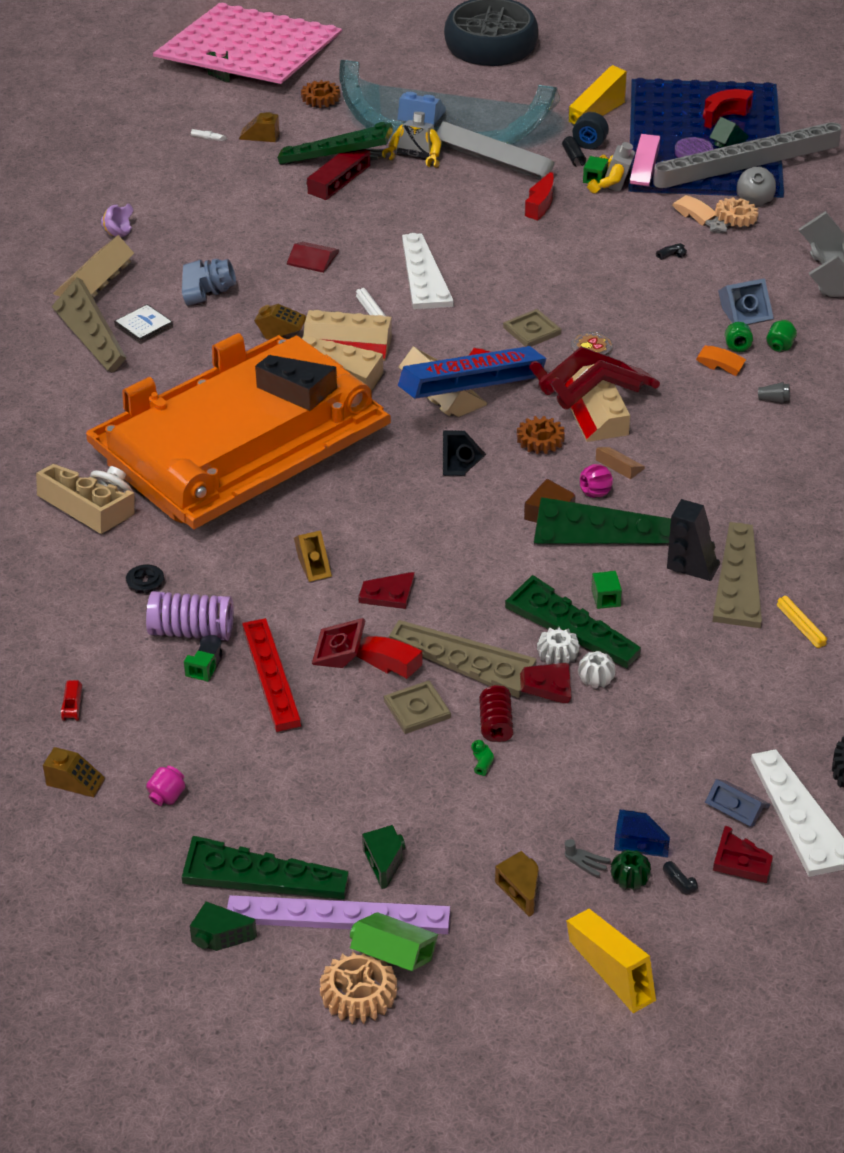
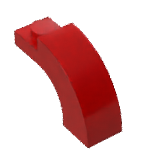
[703,89,753,128]

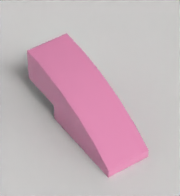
[630,134,660,186]

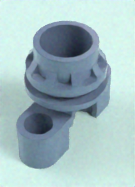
[182,258,236,306]

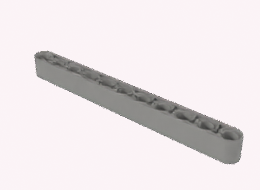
[653,122,842,188]

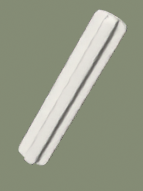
[356,288,386,316]

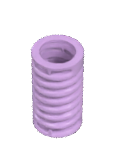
[146,591,234,641]

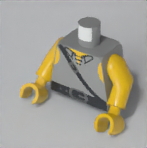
[382,112,441,168]
[587,142,635,193]

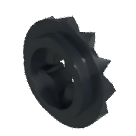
[126,564,164,594]

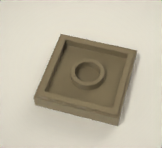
[503,309,562,347]
[384,681,451,734]

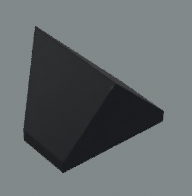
[443,430,486,476]

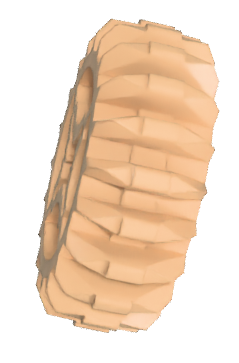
[320,951,397,1024]

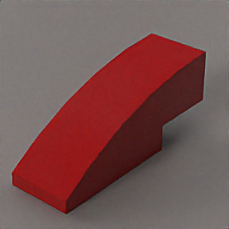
[525,172,554,221]
[356,636,422,679]

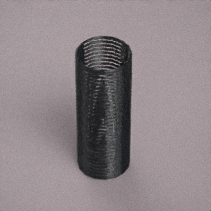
[562,136,586,167]

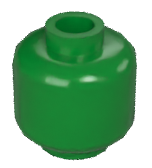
[766,320,797,352]
[724,321,753,352]

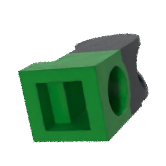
[184,635,223,682]

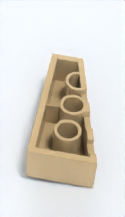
[302,335,383,391]
[36,464,134,534]

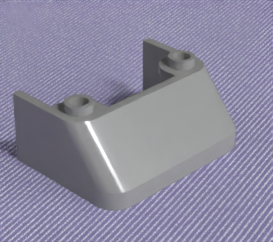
[799,211,844,297]

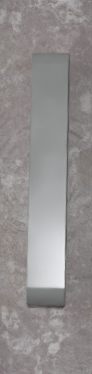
[437,122,555,179]

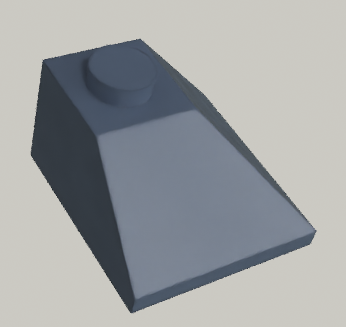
[718,278,774,324]

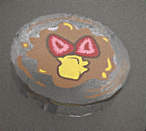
[571,332,613,356]

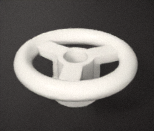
[90,466,133,493]

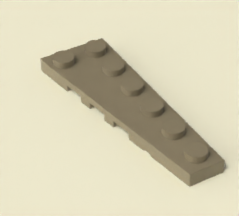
[52,277,126,372]
[712,522,762,629]
[389,620,537,698]

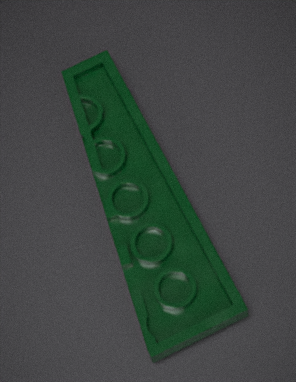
[277,122,393,164]
[533,497,671,544]
[505,575,641,668]
[181,836,349,900]

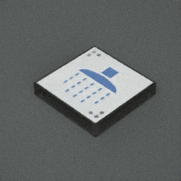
[114,304,173,344]

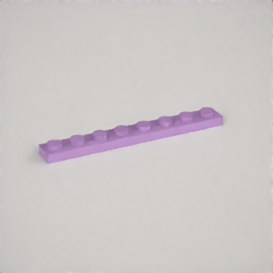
[227,895,450,934]

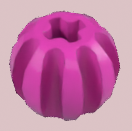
[580,464,613,498]

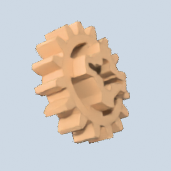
[715,197,759,227]

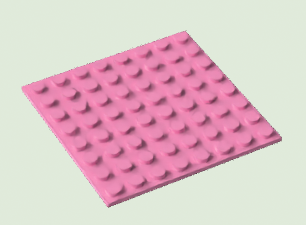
[153,3,342,84]

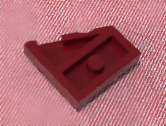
[358,572,415,609]
[520,663,571,703]
[713,826,773,883]

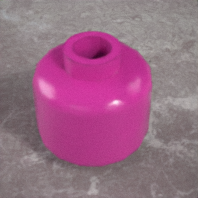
[146,765,186,806]

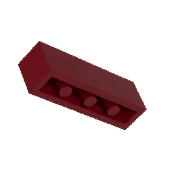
[306,149,371,200]

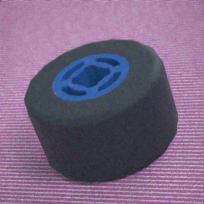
[572,112,609,150]

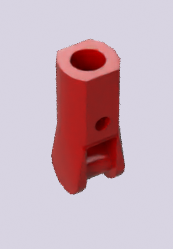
[61,680,82,721]

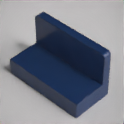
[705,779,770,827]

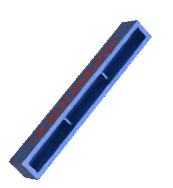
[398,346,547,399]

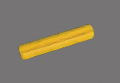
[777,596,827,648]

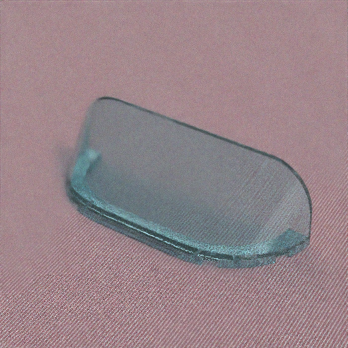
[339,60,561,147]

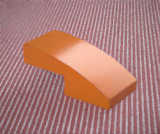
[696,345,746,376]

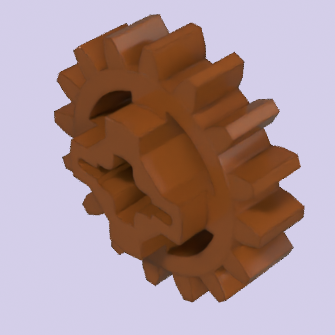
[301,80,341,108]
[517,416,565,454]

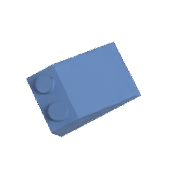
[397,92,446,125]

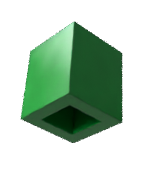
[583,156,608,184]
[591,571,622,609]

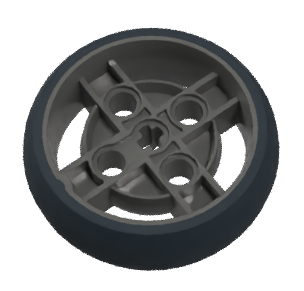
[444,0,539,66]

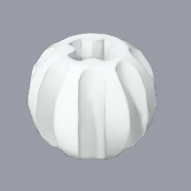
[578,651,615,689]

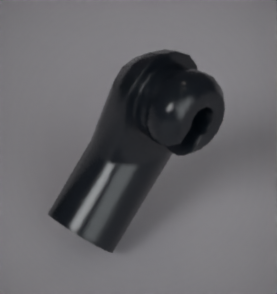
[656,243,687,260]
[663,861,698,895]

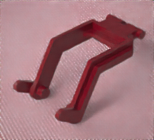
[530,346,660,410]

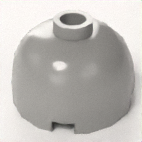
[737,167,776,206]

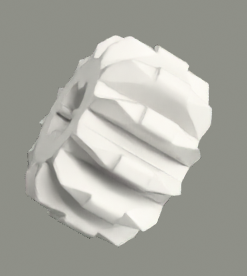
[537,627,579,665]

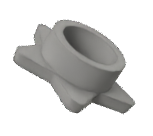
[705,217,731,233]

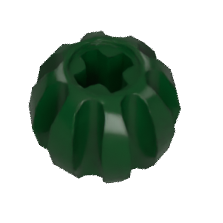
[610,849,651,891]

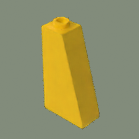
[569,65,627,124]
[566,909,656,1013]

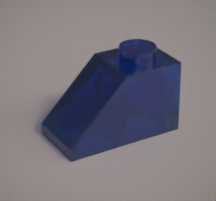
[614,809,670,858]

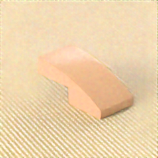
[672,195,716,226]

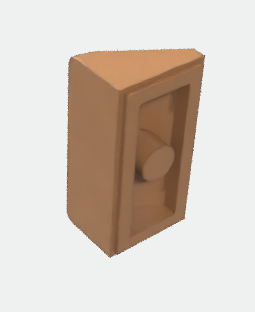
[596,447,645,479]

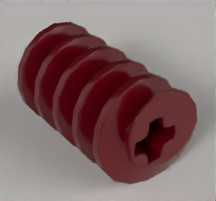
[479,685,513,742]

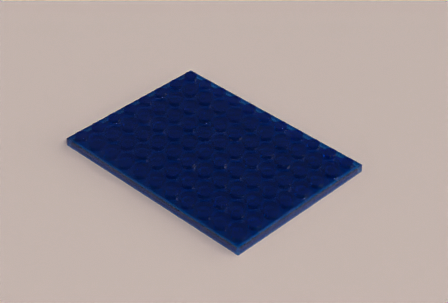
[628,78,784,198]

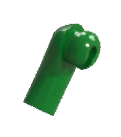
[471,740,494,776]

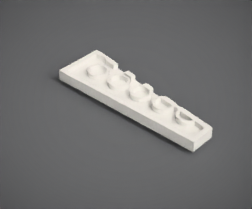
[402,233,453,309]
[751,749,844,877]

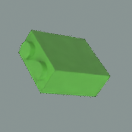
[350,912,438,971]

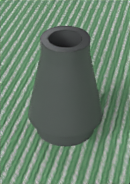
[758,382,790,403]

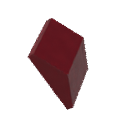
[287,241,339,273]
[312,618,366,668]

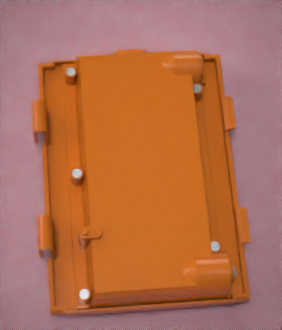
[86,333,391,530]

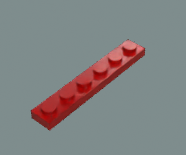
[242,618,301,732]

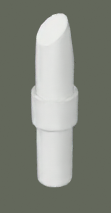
[191,129,226,141]

